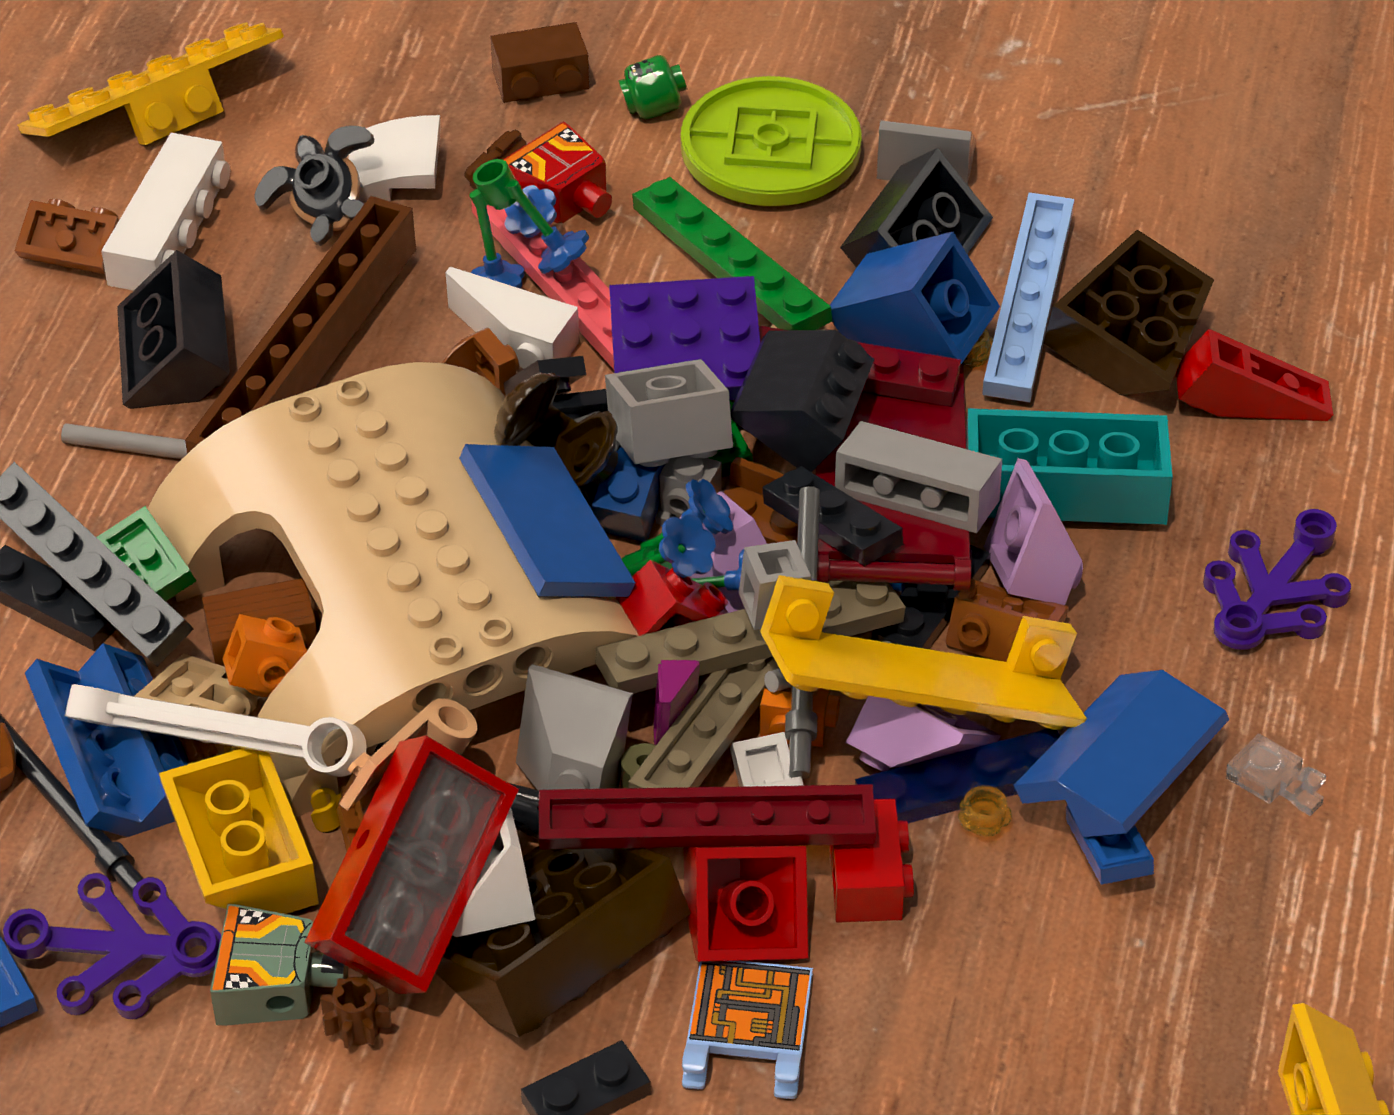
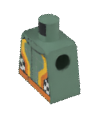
[210,904,349,1026]

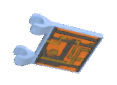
[682,960,813,1099]

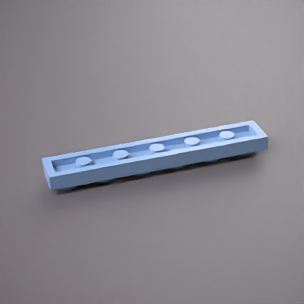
[982,192,1074,402]

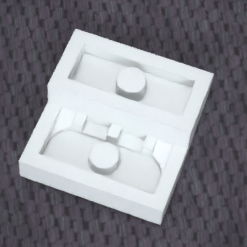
[349,115,441,202]

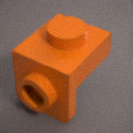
[760,688,840,748]

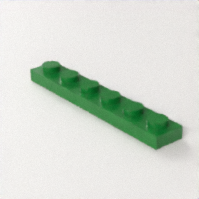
[632,177,832,330]

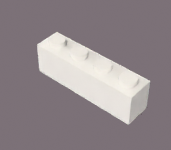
[102,133,230,291]

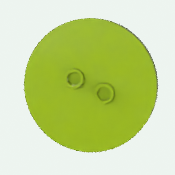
[681,76,861,206]

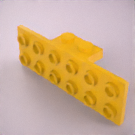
[18,22,284,145]

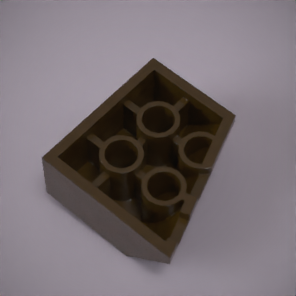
[1043,229,1214,395]

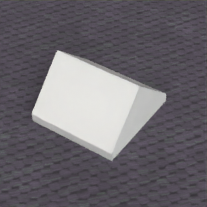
[453,808,535,937]

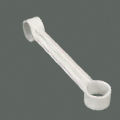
[65,684,367,777]

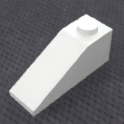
[446,267,579,369]

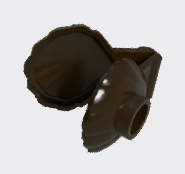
[494,373,618,488]

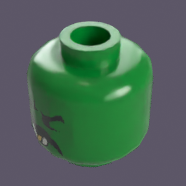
[619,55,687,120]

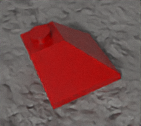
[683,846,808,961]

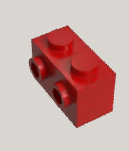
[616,560,728,636]

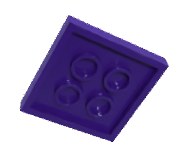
[609,276,760,400]

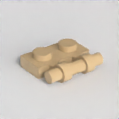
[135,654,260,743]

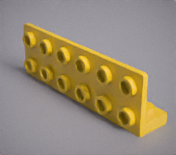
[760,575,1087,730]

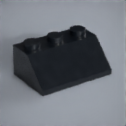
[840,148,993,268]
[117,250,230,409]
[730,330,874,472]

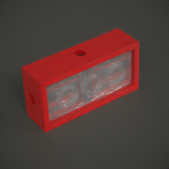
[304,735,519,994]

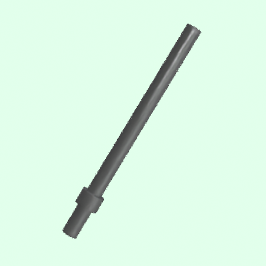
[785,486,820,780]

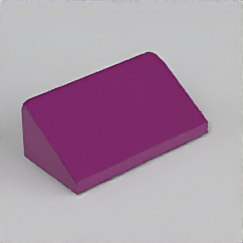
[653,660,700,745]

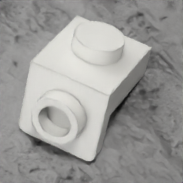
[730,732,804,787]

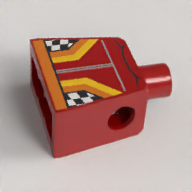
[503,121,612,223]

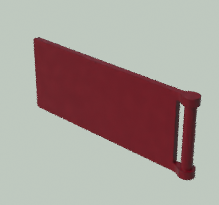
[816,362,971,591]

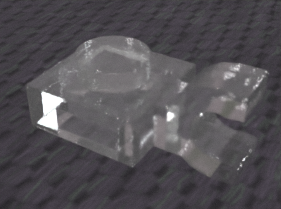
[1226,733,1326,816]

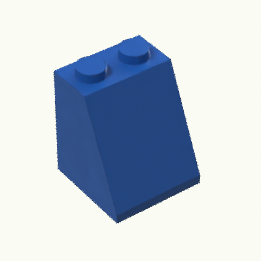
[830,232,1000,364]

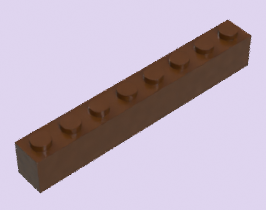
[185,196,416,454]

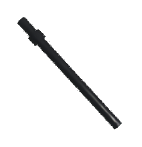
[0,713,154,902]

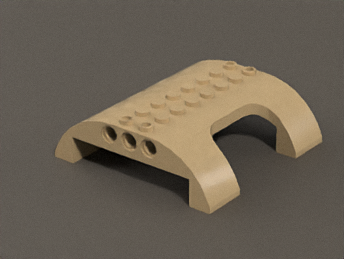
[147,362,639,817]

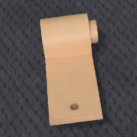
[339,698,477,811]

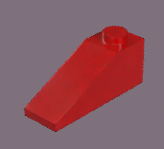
[1176,329,1333,421]

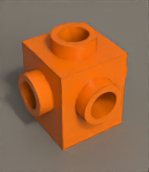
[222,614,308,697]

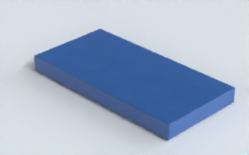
[459,444,636,597]

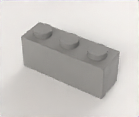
[835,421,1002,533]

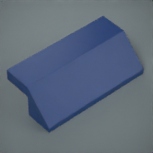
[25,643,190,837]
[1014,670,1230,837]

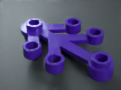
[1203,509,1351,650]
[3,873,221,1019]

